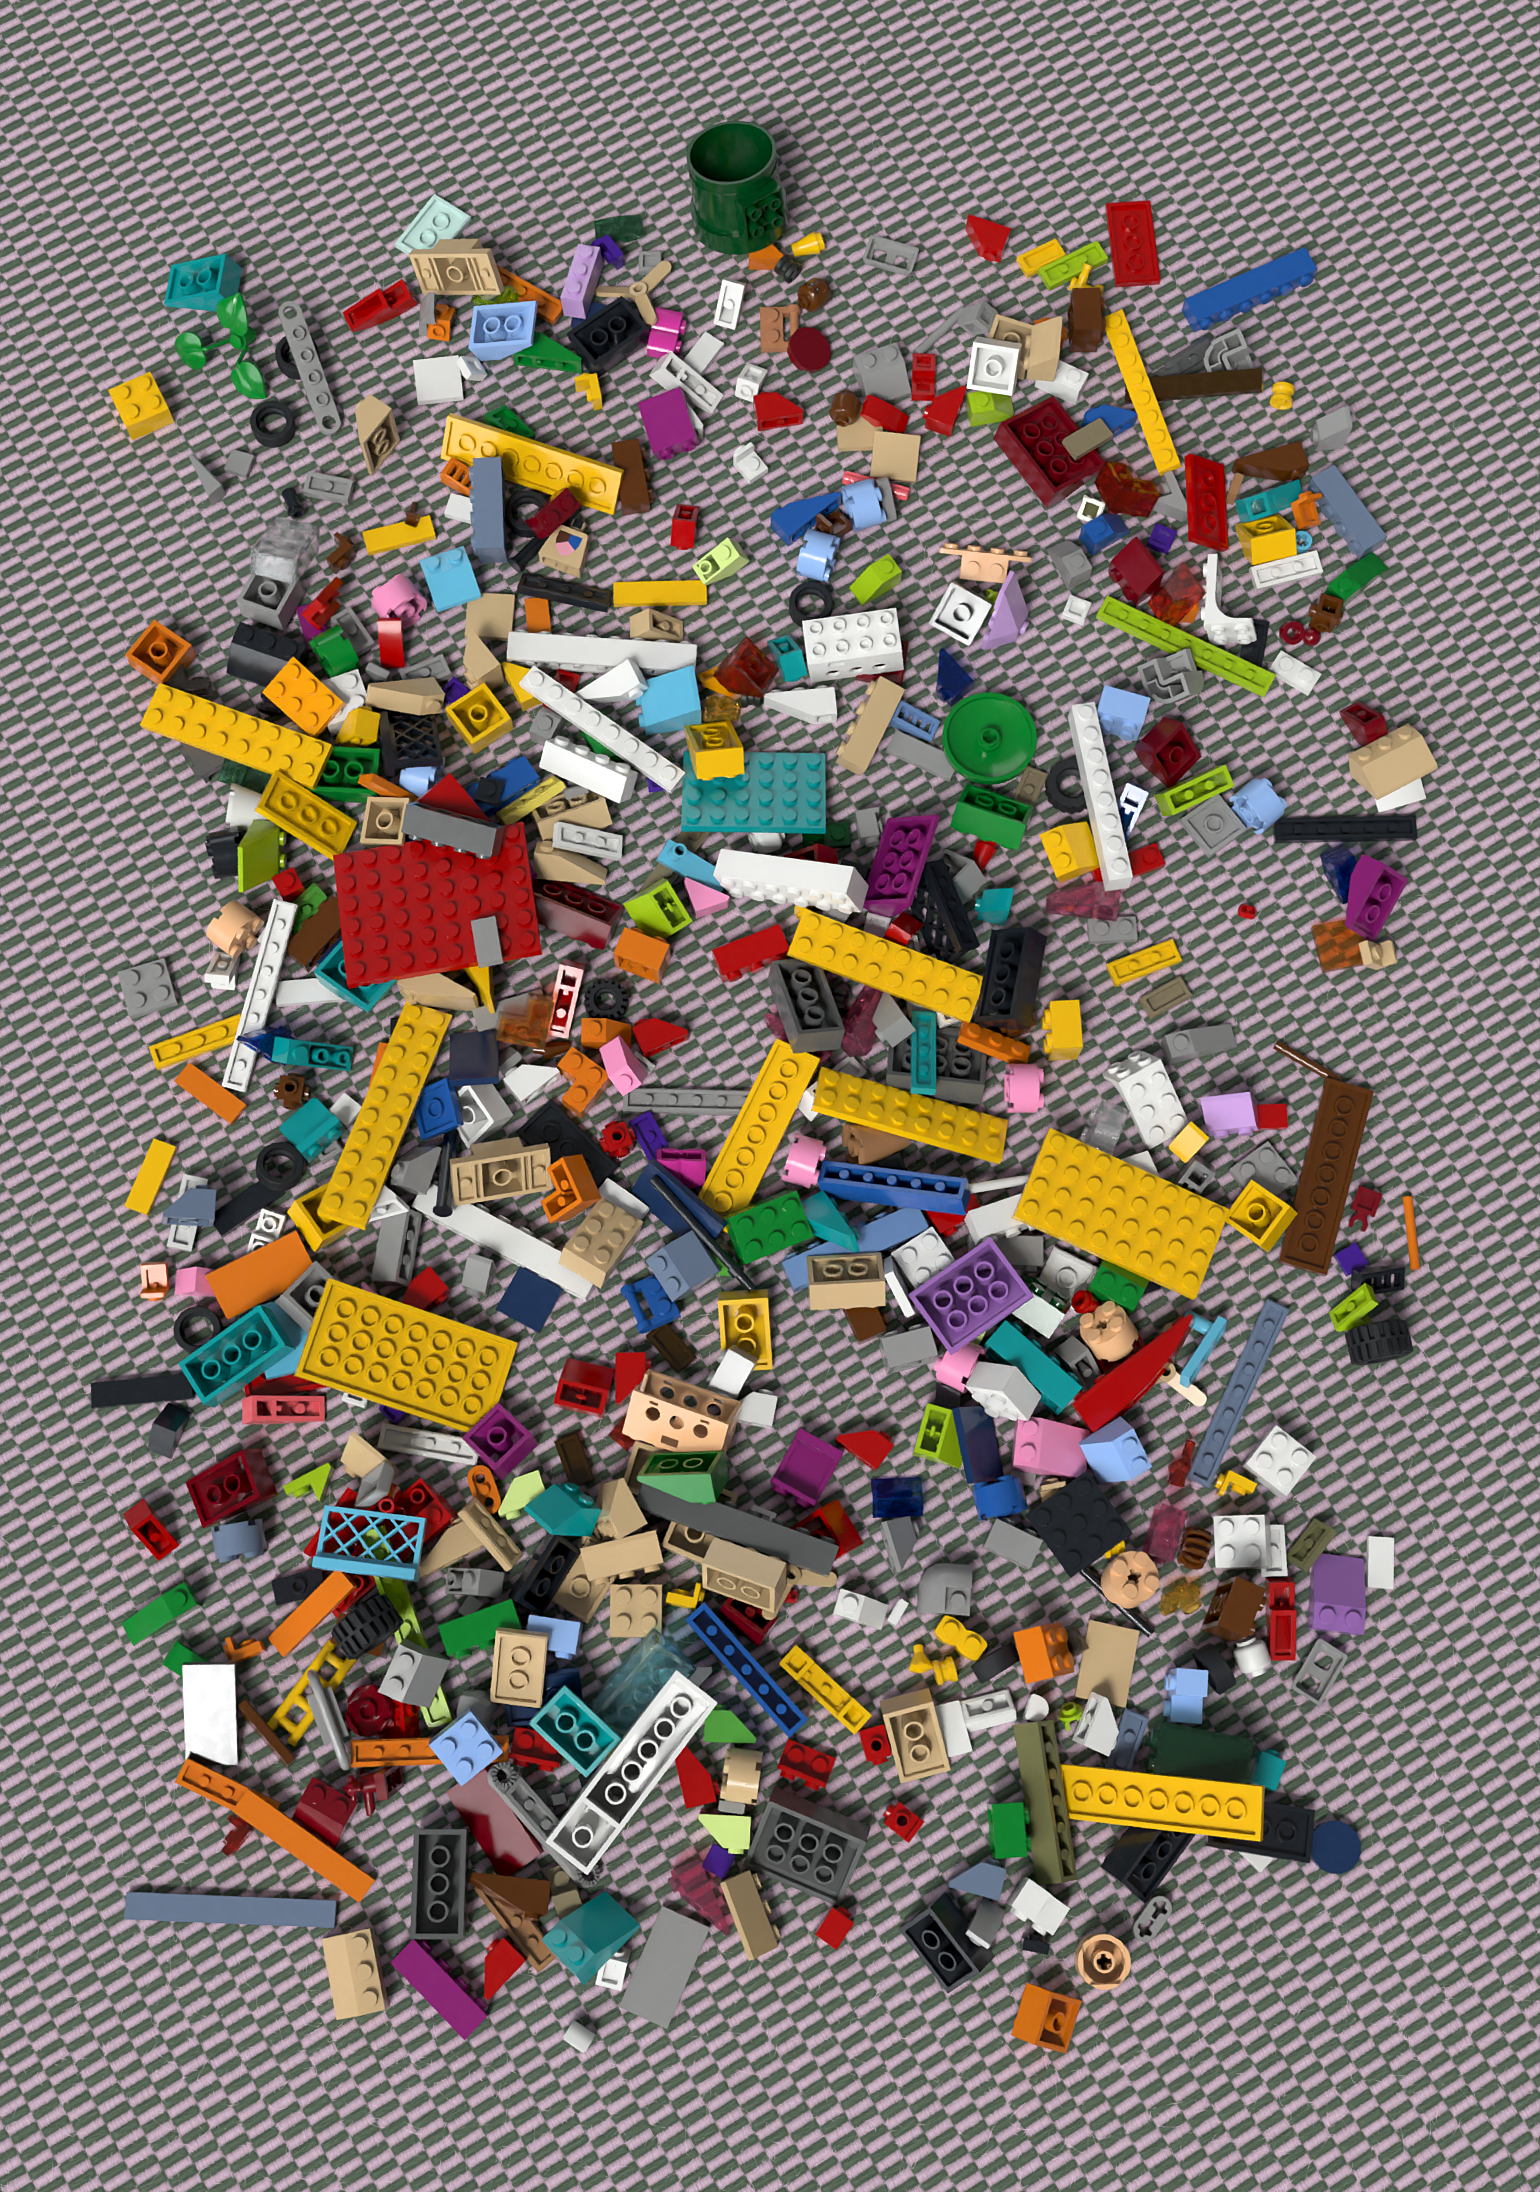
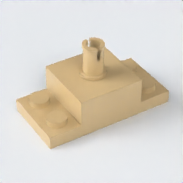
[409,239,505,295]
[450,1137,552,1206]

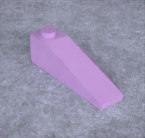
[981,570,1030,650]

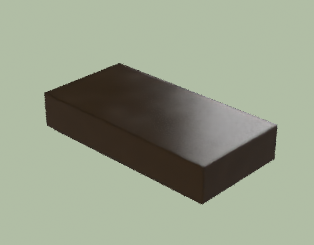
[646,1323,697,1374]
[554,1432,595,1486]

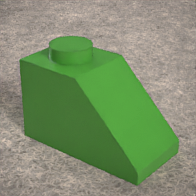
[704,1705,756,1743]

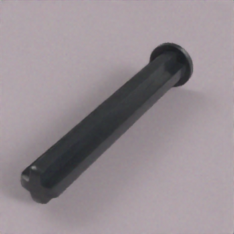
[508,507,581,573]
[433,1129,459,1217]

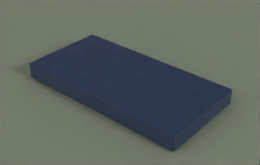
[630,1159,728,1251]

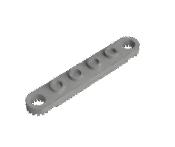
[278,301,341,436]
[488,1762,601,1889]

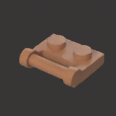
[760,304,801,353]

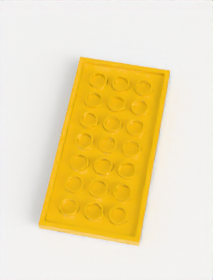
[1012,1128,1230,1300]
[294,1278,518,1433]

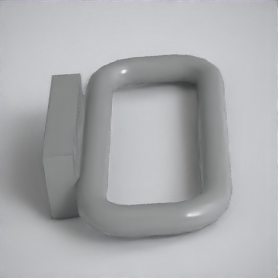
[306,1669,351,1770]

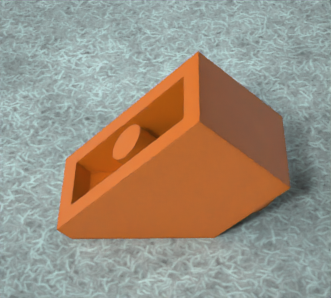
[581,1018,632,1050]

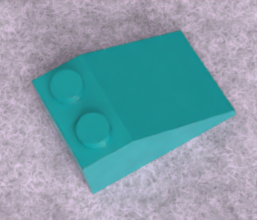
[164,253,242,312]
[314,940,398,1013]
[542,1891,641,1985]

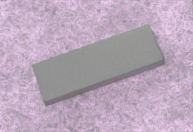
[886,730,955,782]
[472,989,549,1032]

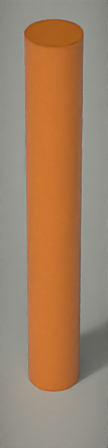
[1403,1196,1420,1270]

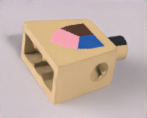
[538,519,590,579]

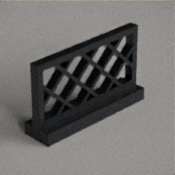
[376,708,443,776]
[910,859,980,965]

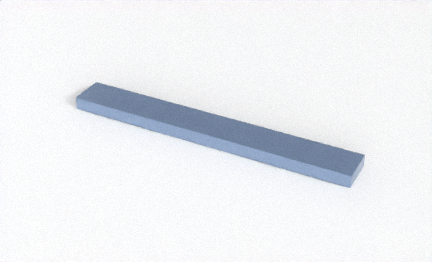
[1185,1298,1290,1489]
[124,1892,338,1928]

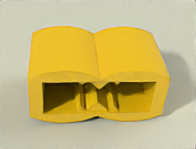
[933,1616,987,1661]

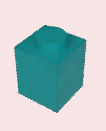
[1247,1748,1287,1791]

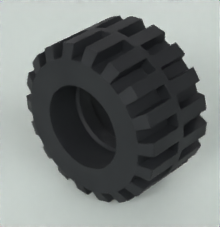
[1344,1319,1414,1365]
[331,1594,404,1660]

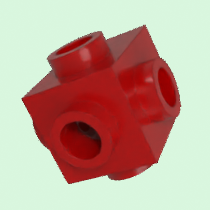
[599,1121,636,1159]

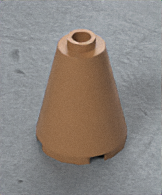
[841,1122,912,1166]

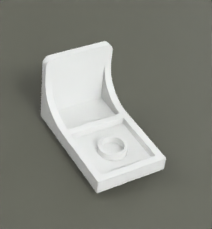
[1201,554,1257,645]
[1102,1051,1189,1150]

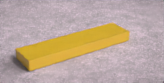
[613,580,707,607]
[149,1013,242,1070]

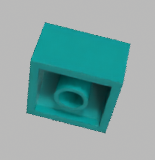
[524,1482,602,1537]

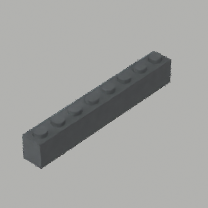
[636,1483,839,1578]

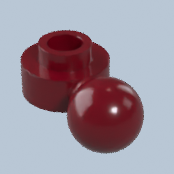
[1279,621,1321,646]

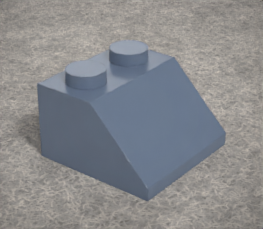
[162,1185,216,1227]
[646,1230,721,1302]

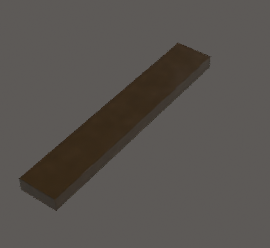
[1125,368,1264,404]

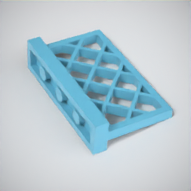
[312,1505,427,1582]

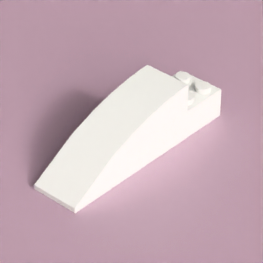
[546,1670,718,1875]

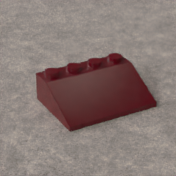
[993,396,1107,508]

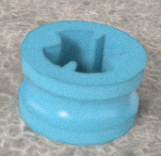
[1296,531,1312,555]

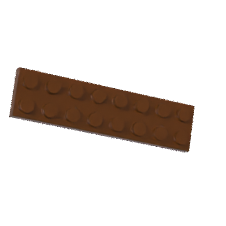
[1277,1077,1374,1277]

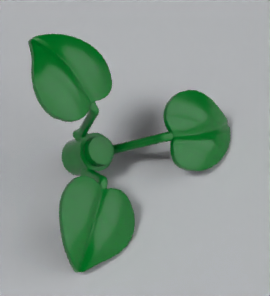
[174,292,268,399]

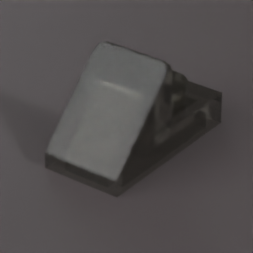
[165,664,214,697]

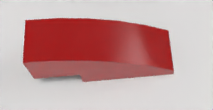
[342,279,418,333]
[1265,1577,1297,1661]

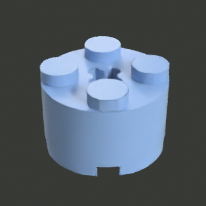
[841,478,886,532]
[796,529,841,582]
[399,750,445,798]
[1230,778,1287,834]

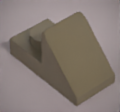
[546,1865,583,1920]

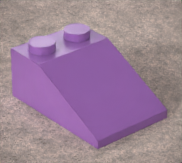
[1307,1553,1366,1636]

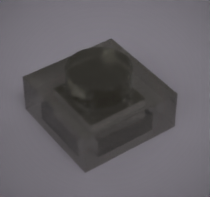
[1066,1626,1089,1658]

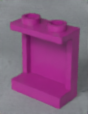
[638,387,701,460]
[770,1428,844,1509]

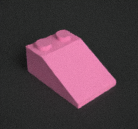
[1010,1417,1090,1479]

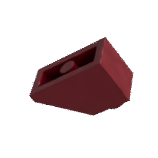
[1339,701,1388,746]

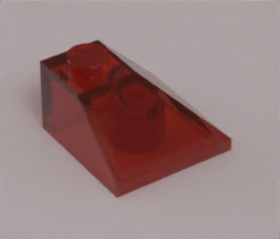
[1148,562,1207,627]
[713,636,779,698]

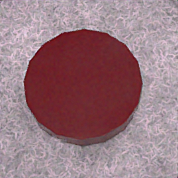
[787,327,831,373]
[345,1685,394,1737]

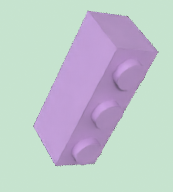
[560,244,603,319]

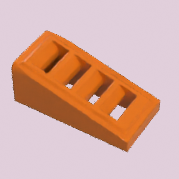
[440,457,472,498]

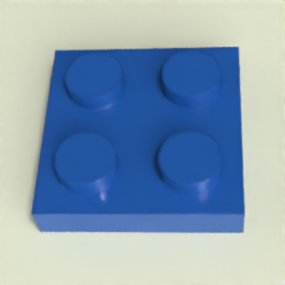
[414,1078,464,1140]

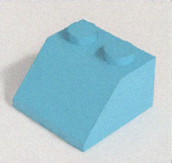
[419,546,482,612]

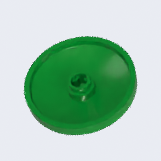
[942,692,1037,785]

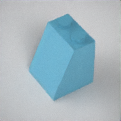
[635,665,702,735]

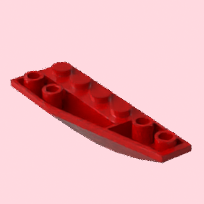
[1072,1314,1195,1433]
[332,1478,459,1618]

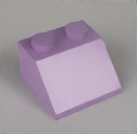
[1201,1092,1259,1139]

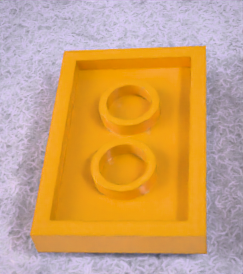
[262,657,346,739]

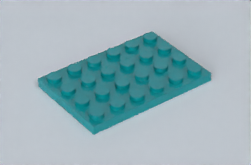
[681,751,826,834]

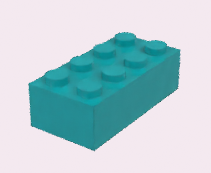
[178,1305,296,1408]
[983,1320,1082,1416]

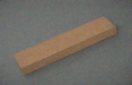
[474,1871,557,1973]

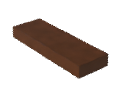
[238,1700,295,1769]

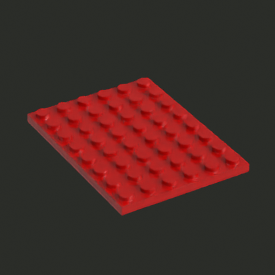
[333,822,543,989]

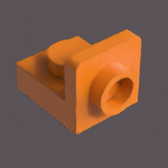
[224,1636,267,1663]

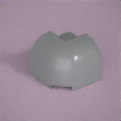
[1203,328,1255,372]
[1137,649,1204,704]
[916,1563,972,1616]

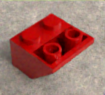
[553,1358,615,1419]

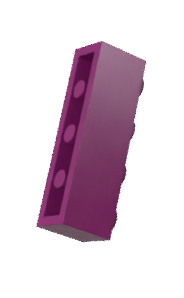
[391,1939,490,2040]

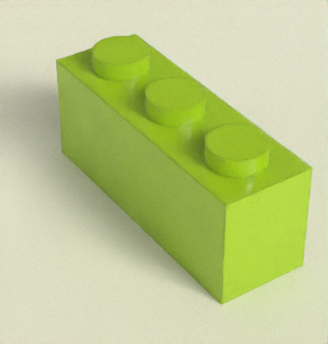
[1154,764,1234,816]

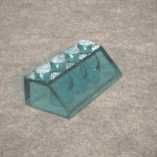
[588,1628,697,1738]

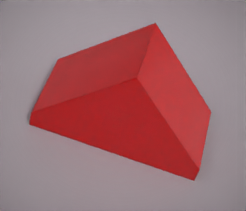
[883,911,923,948]

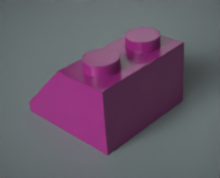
[462,1403,538,1480]

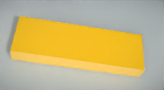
[362,515,436,556]
[1106,939,1182,987]
[124,1138,178,1216]

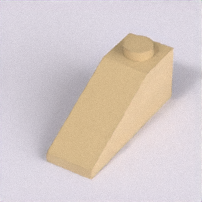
[365,677,445,715]
[533,841,608,885]
[419,1518,485,1581]

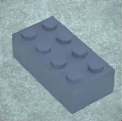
[469,457,508,564]

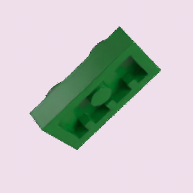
[483,404,536,440]

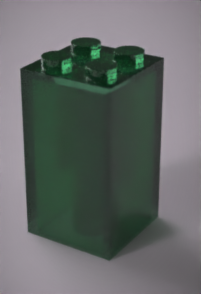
[1142,1722,1254,1784]

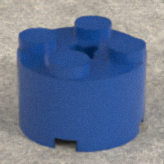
[972,1475,1029,1522]

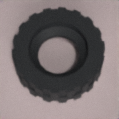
[1045,758,1087,814]

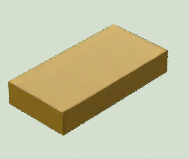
[1016,238,1066,278]

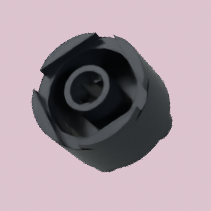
[205,827,242,880]

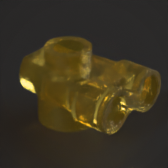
[702,695,741,722]
[1159,1583,1202,1616]

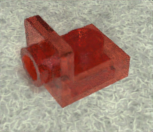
[221,1814,253,1857]

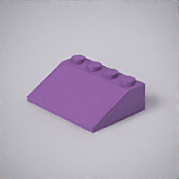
[908,1237,1034,1355]

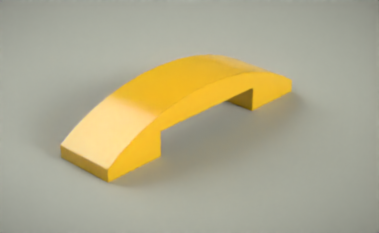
[779,1645,872,1735]

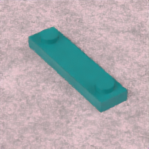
[910,1011,936,1095]

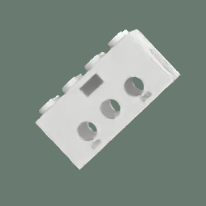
[802,608,904,683]

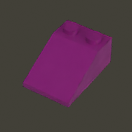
[1345,854,1409,943]

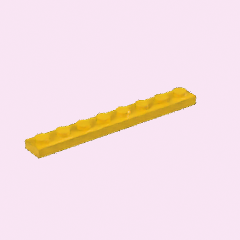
[1105,309,1182,476]

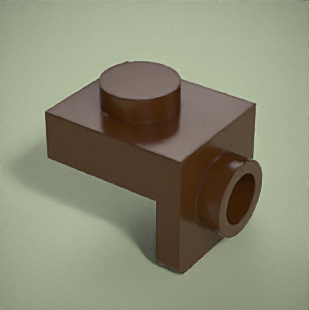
[815,510,853,538]
[326,532,356,574]

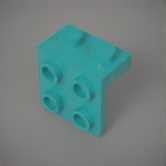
[279,1098,347,1163]

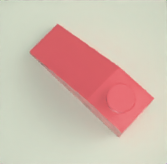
[242,1395,325,1424]

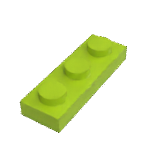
[1038,240,1108,291]

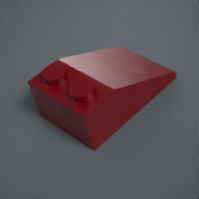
[186,1448,278,1528]

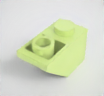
[692,537,750,585]
[498,1470,546,1520]

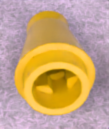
[791,231,825,257]

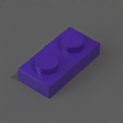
[628,1111,670,1162]

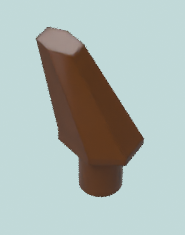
[533,1042,572,1060]

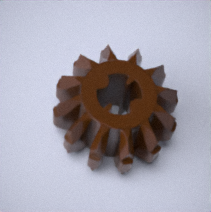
[1177,1525,1212,1570]

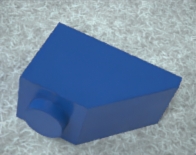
[1081,404,1138,438]
[1079,514,1130,556]

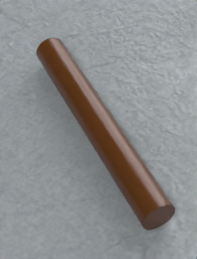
[1273,1041,1341,1081]

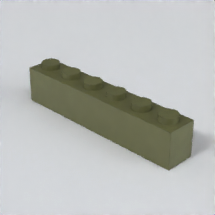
[1013,1720,1078,1885]

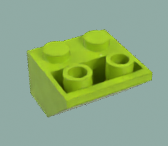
[622,878,693,938]
[912,1403,963,1469]

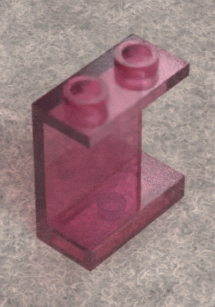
[1142,1504,1187,1566]

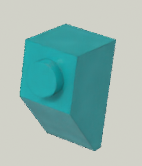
[767,634,808,682]
[974,888,1014,926]

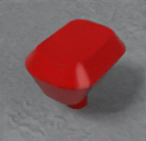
[1238,904,1257,920]
[784,1588,799,1604]

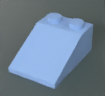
[469,301,538,361]

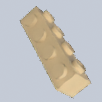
[835,676,905,776]

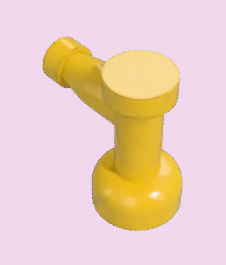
[1069,263,1104,297]

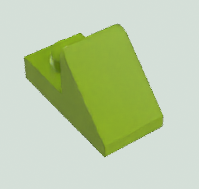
[1329,1283,1378,1332]
[283,1462,334,1503]

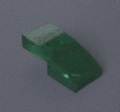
[594,215,644,243]
[218,758,272,794]

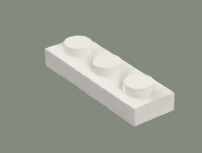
[1249,550,1323,592]
[552,822,623,861]
[167,1174,208,1252]

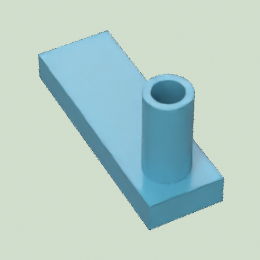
[656,839,724,892]
[1180,1310,1227,1388]

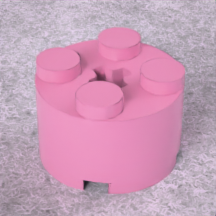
[372,574,427,630]
[1004,1064,1044,1113]
[781,1133,827,1189]
[934,1341,986,1393]

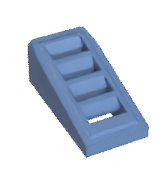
[888,700,941,742]

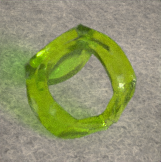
[471,285,518,306]

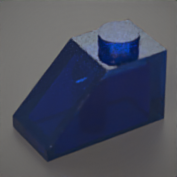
[936,648,974,707]
[1320,844,1357,905]
[236,1026,295,1066]

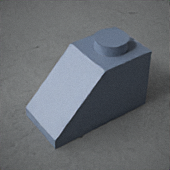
[946,1858,1007,1901]

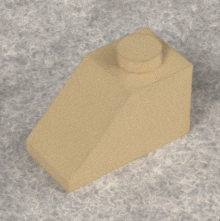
[630,608,683,643]

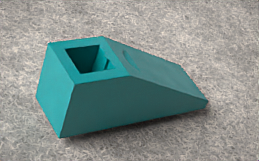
[1234,479,1302,523]
[272,1036,354,1071]
[801,1190,860,1253]

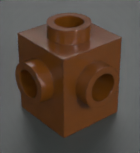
[1307,593,1344,633]
[274,1073,311,1110]

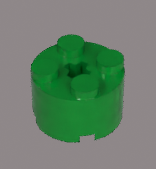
[308,624,361,678]

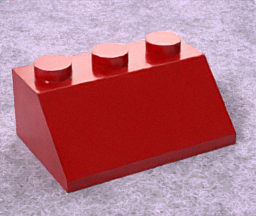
[303,1487,379,1572]

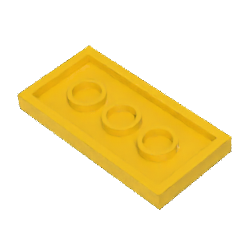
[254,770,357,861]

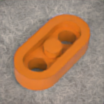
[467,1465,502,1515]

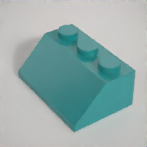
[529,1685,622,1778]

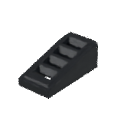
[1351,1265,1405,1295]

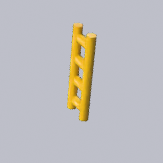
[267,1639,357,1747]

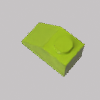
[965,391,1015,427]
[849,554,902,607]

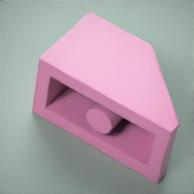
[600,1035,648,1096]

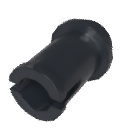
[281,487,305,519]

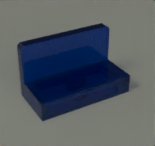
[871,1477,923,1518]

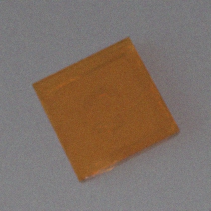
[1311,920,1365,973]

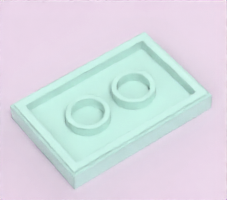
[395,194,472,255]

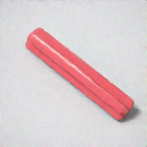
[842,471,910,501]

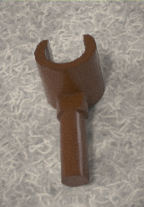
[404,502,420,528]

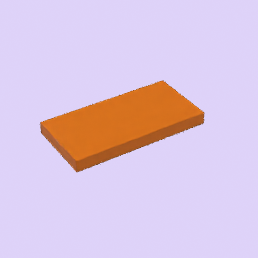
[205,1230,313,1320]

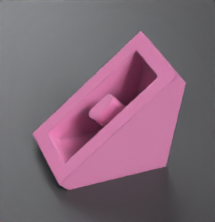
[684,877,730,919]
[175,1267,215,1297]

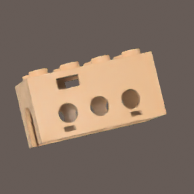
[622,1369,743,1454]

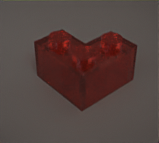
[1094,460,1160,518]

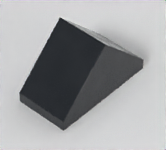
[147,1403,192,1459]

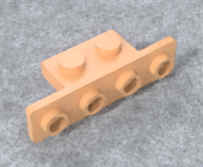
[939,543,1032,583]

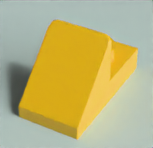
[1169,1121,1209,1163]

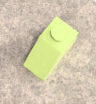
[698,1813,751,1854]

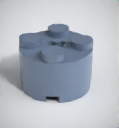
[211,1518,267,1563]

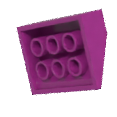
[863,814,940,917]

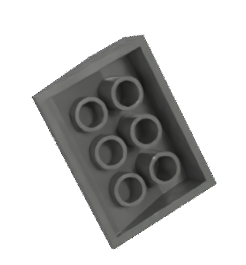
[885,1026,986,1105]
[743,1786,871,1907]

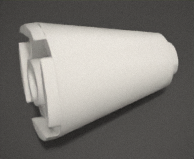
[225,783,270,831]

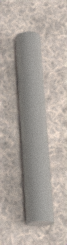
[913,307,963,354]

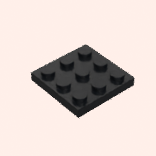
[1025,1471,1133,1579]

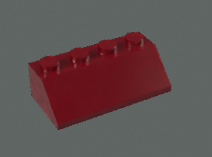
[532,878,626,950]

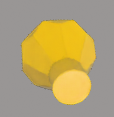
[909,1644,933,1673]

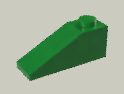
[513,330,583,374]
[1324,552,1388,610]
[122,1582,202,1646]

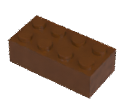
[1200,1576,1267,1643]

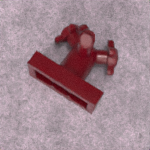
[343,1766,404,1817]

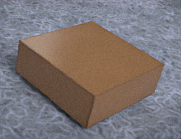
[1226,473,1244,505]

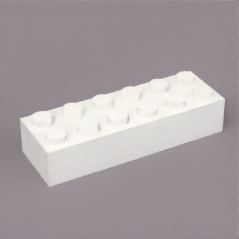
[713,849,869,914]

